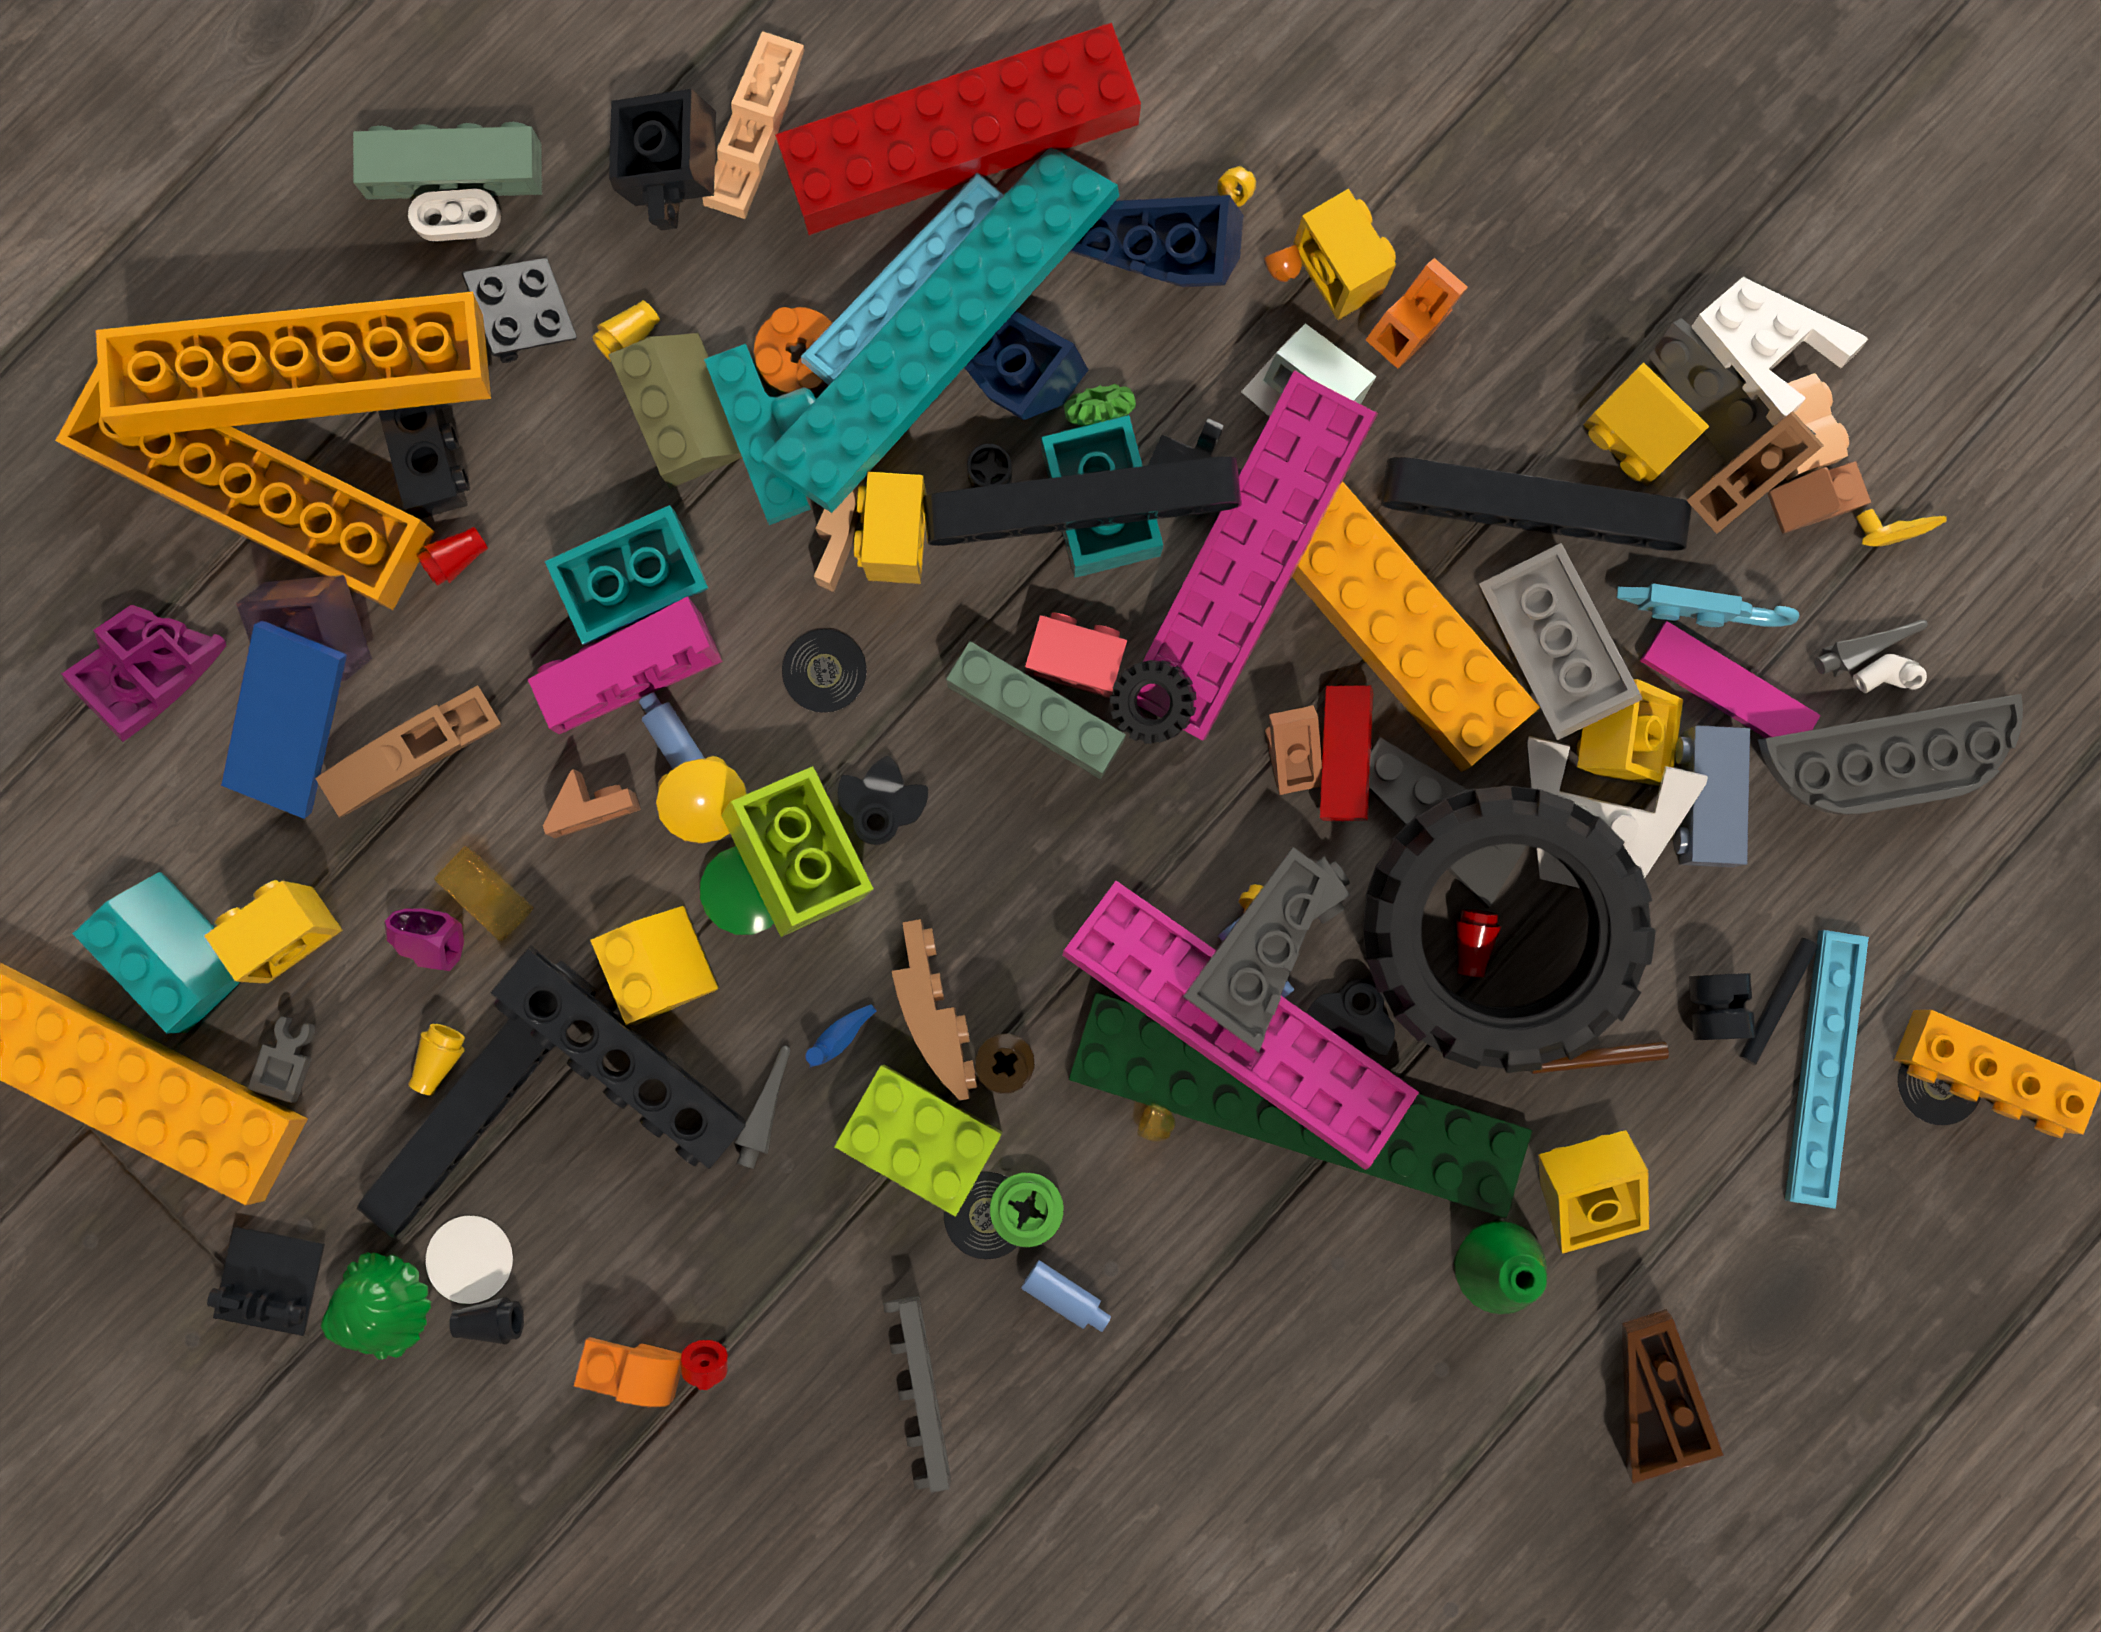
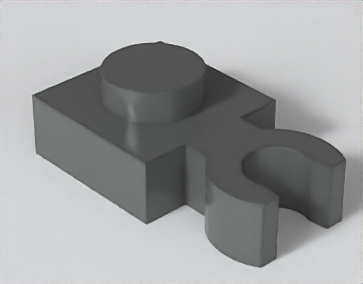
[247,1016,315,1103]

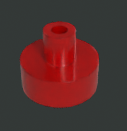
[681,1340,728,1390]

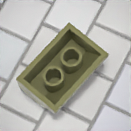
[608,333,742,489]

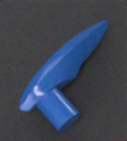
[806,1005,877,1067]

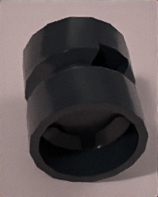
[1689,973,1755,1040]

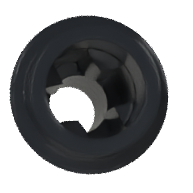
[449,1297,524,1345]

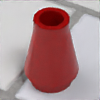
[417,527,488,586]
[1455,909,1501,977]

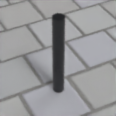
[1739,937,1818,1065]

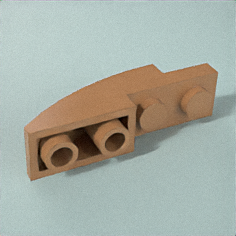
[315,685,501,818]
[892,919,977,1100]

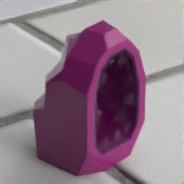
[384,909,464,971]

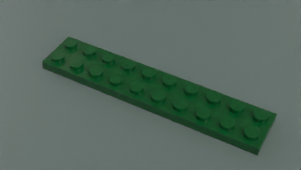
[1068,993,1532,1218]

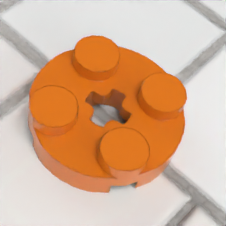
[754,307,832,395]

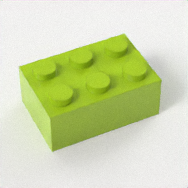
[721,766,874,937]
[834,1064,1002,1217]

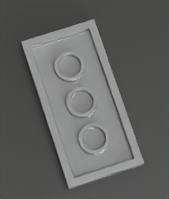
[1479,543,1642,740]

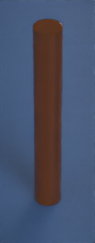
[1531,1041,1669,1074]

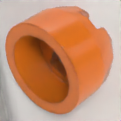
[1264,245,1302,282]

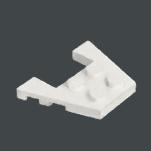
[1691,277,1868,426]
[1527,736,1708,888]

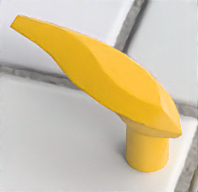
[1856,508,1946,546]

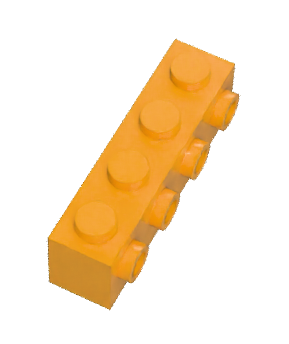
[1894,1010,2101,1138]

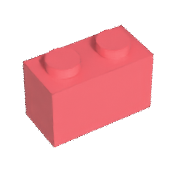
[1025,613,1127,698]

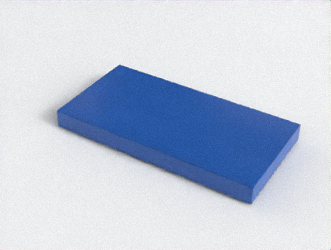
[221,621,347,819]

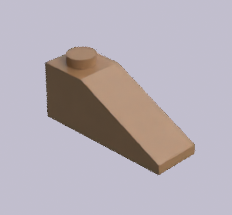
[1687,411,1824,534]

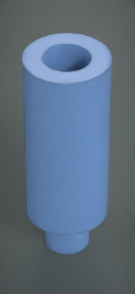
[639,692,705,769]
[1021,1260,1111,1332]

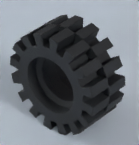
[1110,660,1197,744]

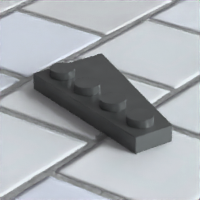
[1649,318,1816,503]
[1369,737,1527,908]
[1182,847,1330,1052]

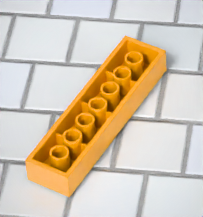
[96,292,491,438]
[55,364,435,610]
[1292,481,1540,772]
[0,962,308,1205]

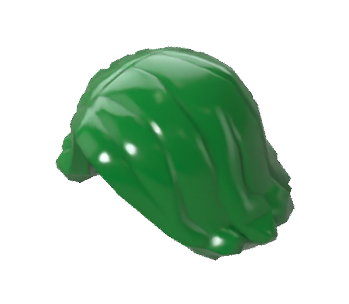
[321,1252,431,1359]

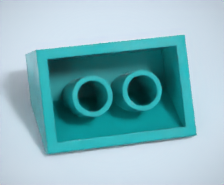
[544,505,709,645]
[72,872,240,1033]

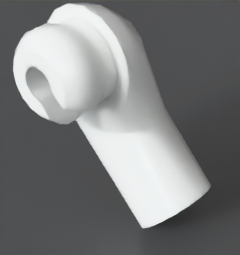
[1853,654,1927,693]

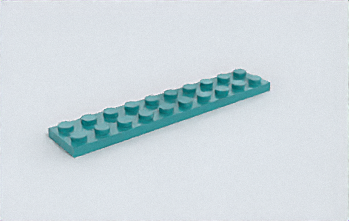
[761,147,1120,513]

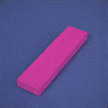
[1640,621,1821,738]

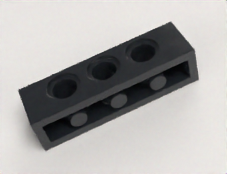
[378,403,470,519]

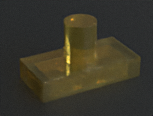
[434,846,534,941]

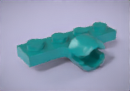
[704,343,816,525]

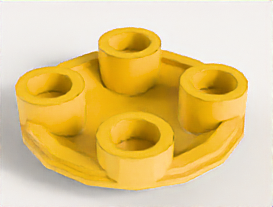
[656,756,746,843]

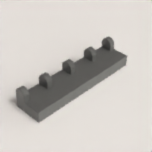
[883,1295,951,1493]

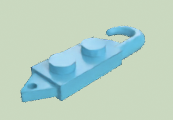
[1616,584,1800,627]

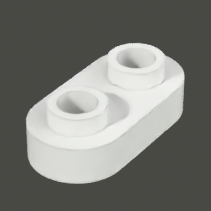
[408,189,501,241]

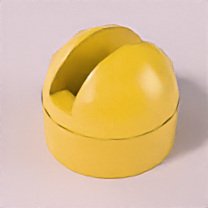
[1217,166,1256,207]

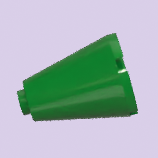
[1454,1221,1547,1314]

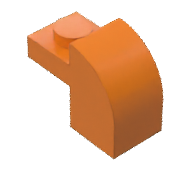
[1365,258,1468,369]
[574,1337,682,1407]

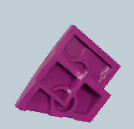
[61,605,226,742]

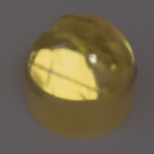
[1137,1102,1176,1142]

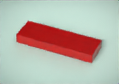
[1320,685,1373,821]

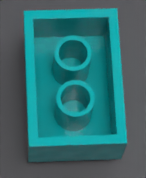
[1041,415,1163,578]

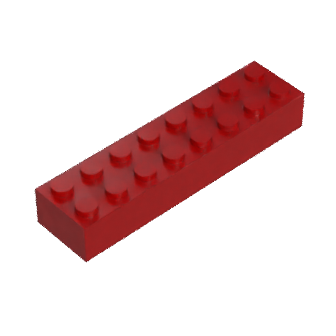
[775,22,1141,235]

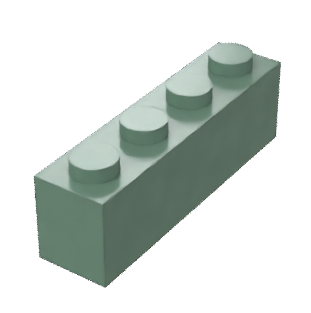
[353,122,542,200]
[946,641,1126,780]

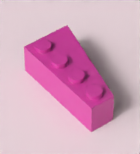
[528,596,723,734]

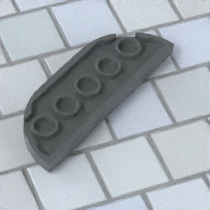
[1758,694,2023,815]

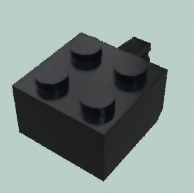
[609,89,716,231]

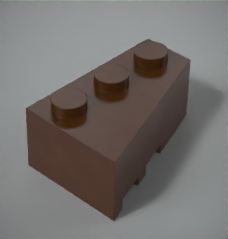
[1622,1309,1724,1484]

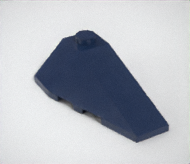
[1069,195,1244,287]
[964,311,1088,420]

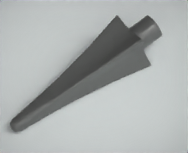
[1814,619,1928,677]
[734,1045,790,1169]

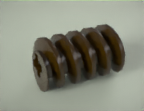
[975,1034,1035,1094]

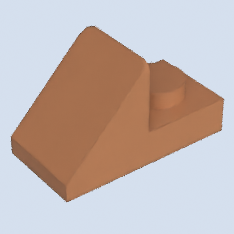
[1767,461,1871,534]
[1265,705,1322,795]
[543,769,641,838]

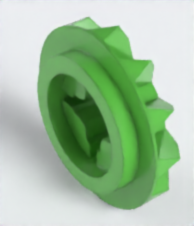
[1064,384,1136,427]
[990,1172,1063,1247]

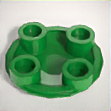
[700,846,774,935]

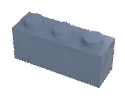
[1673,726,1750,868]

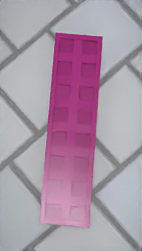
[1137,370,1378,741]
[1062,881,1419,1170]

